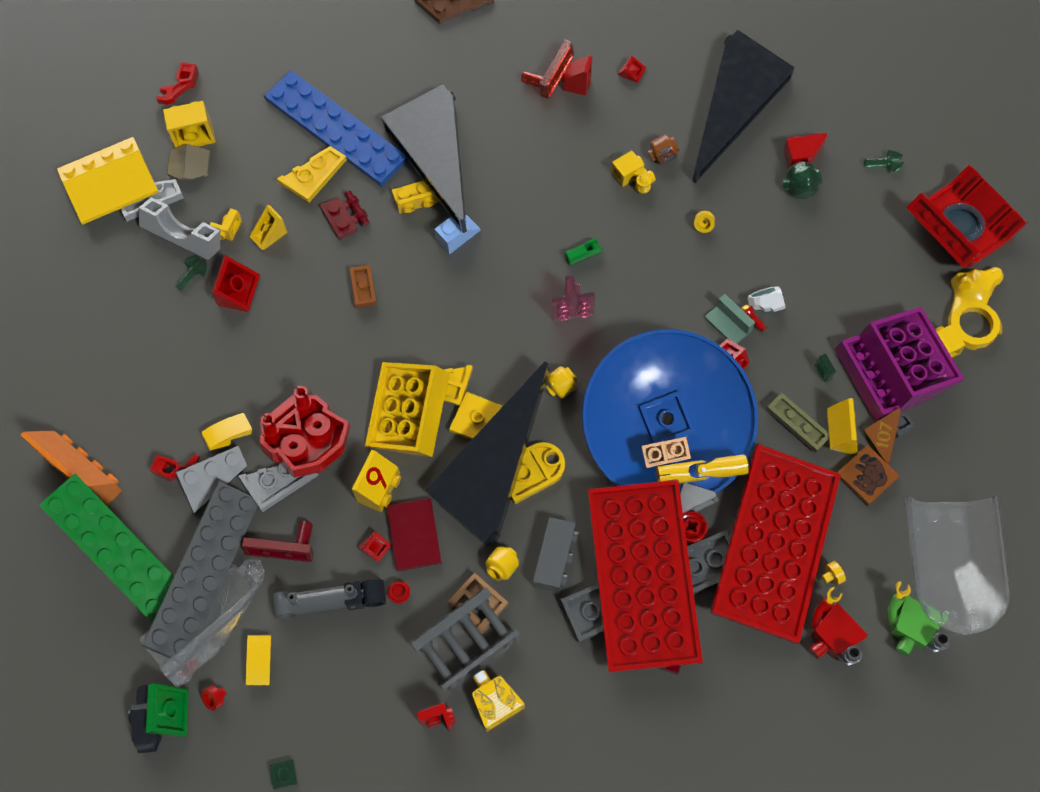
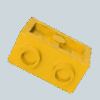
[392,181,438,214]

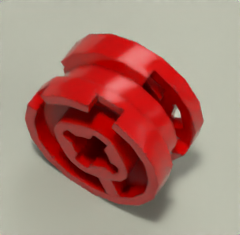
[683,511,708,546]

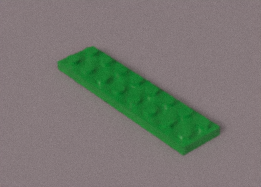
[39,474,174,622]

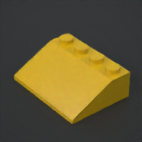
[57,137,159,225]
[365,362,449,457]

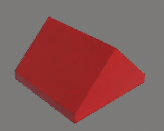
[212,256,260,312]

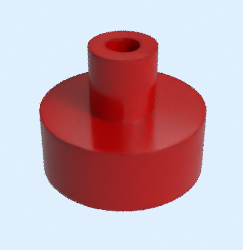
[201,685,226,711]

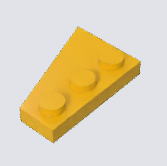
[277,146,347,203]

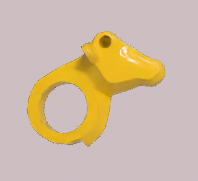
[948,267,1004,350]

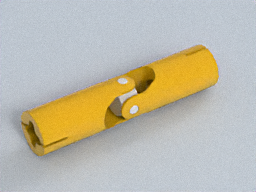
[656,454,748,483]

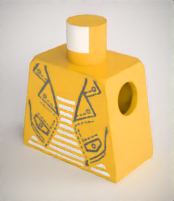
[472,670,525,732]

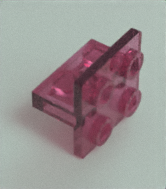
[552,275,595,321]

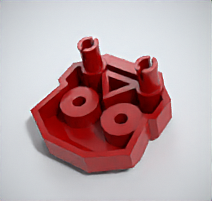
[260,386,350,477]

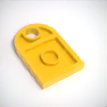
[512,442,565,504]

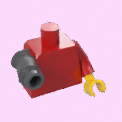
[809,587,869,665]

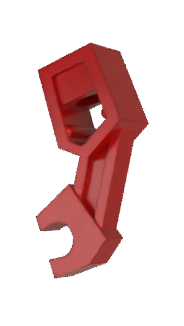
[157,62,199,105]
[150,454,208,482]

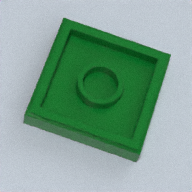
[146,683,189,737]

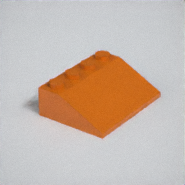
[20,431,122,506]

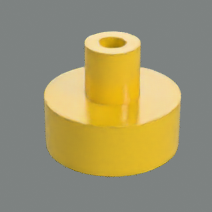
[694,211,715,233]
[821,561,846,586]

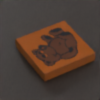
[837,445,900,506]

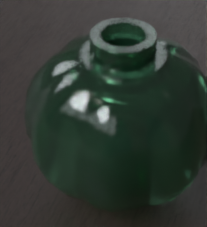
[782,161,822,199]

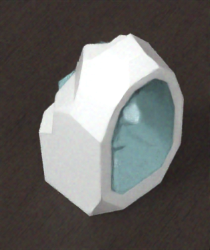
[748,286,785,312]

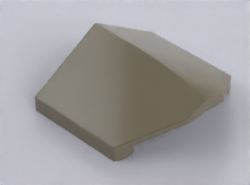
[167,144,211,180]

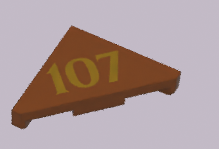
[864,408,901,464]

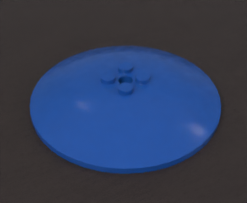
[582,329,758,494]

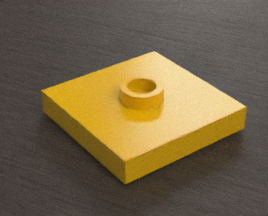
[449,392,503,440]

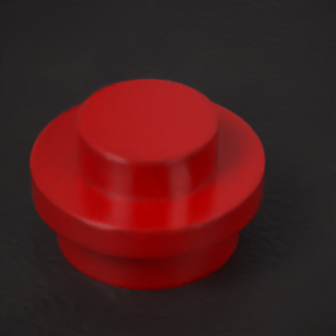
[388,581,411,604]

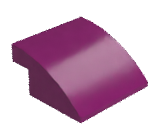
[835,307,964,422]

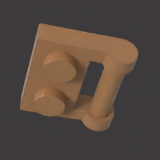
[447,573,509,634]

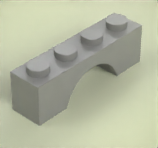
[139,197,221,260]

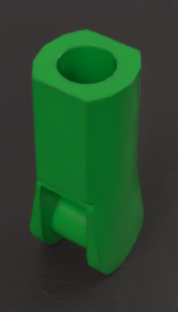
[564,238,604,266]

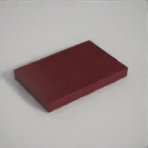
[387,498,442,572]

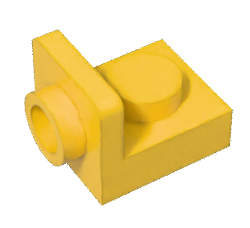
[210,208,242,241]

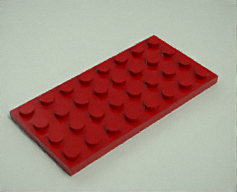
[710,444,841,644]
[588,480,703,673]

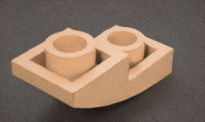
[642,437,691,468]

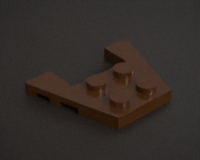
[414,0,494,24]

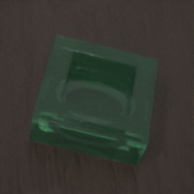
[815,354,836,383]
[269,759,298,790]

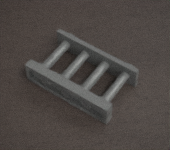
[409,588,519,690]

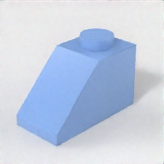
[434,215,481,255]

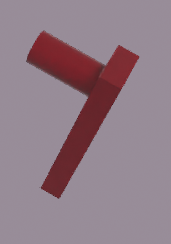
[242,521,314,562]

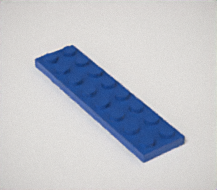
[264,70,408,187]

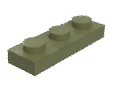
[766,393,829,453]

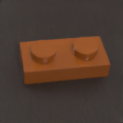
[350,264,377,309]

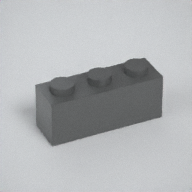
[533,517,579,593]

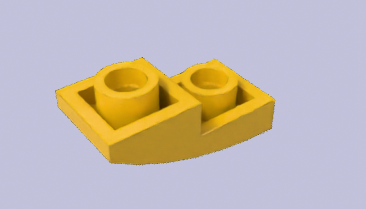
[201,413,252,451]
[246,635,271,685]

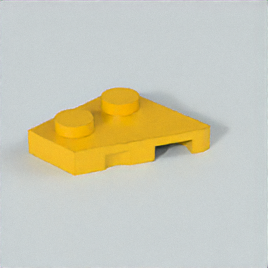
[444,365,473,406]

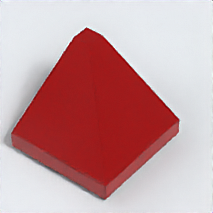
[618,55,646,83]
[358,531,392,563]

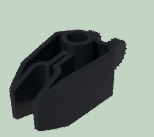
[128,685,162,753]

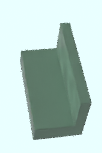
[705,294,755,344]

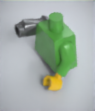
[887,581,950,656]

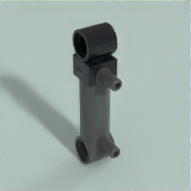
[273,579,386,619]

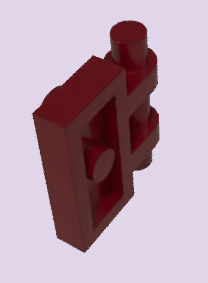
[320,191,370,241]

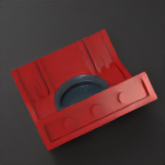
[906,165,1028,268]

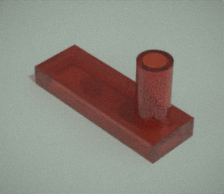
[521,40,574,99]

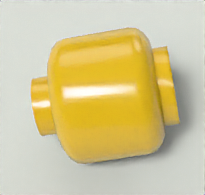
[546,366,578,398]
[486,547,519,581]

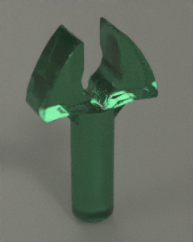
[864,150,904,173]
[176,255,207,290]

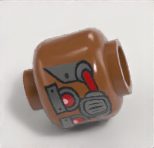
[648,134,679,164]

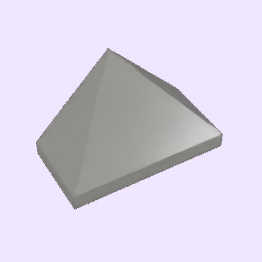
[680,483,719,513]

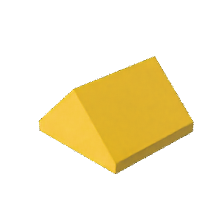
[827,398,858,455]

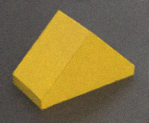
[249,205,287,250]

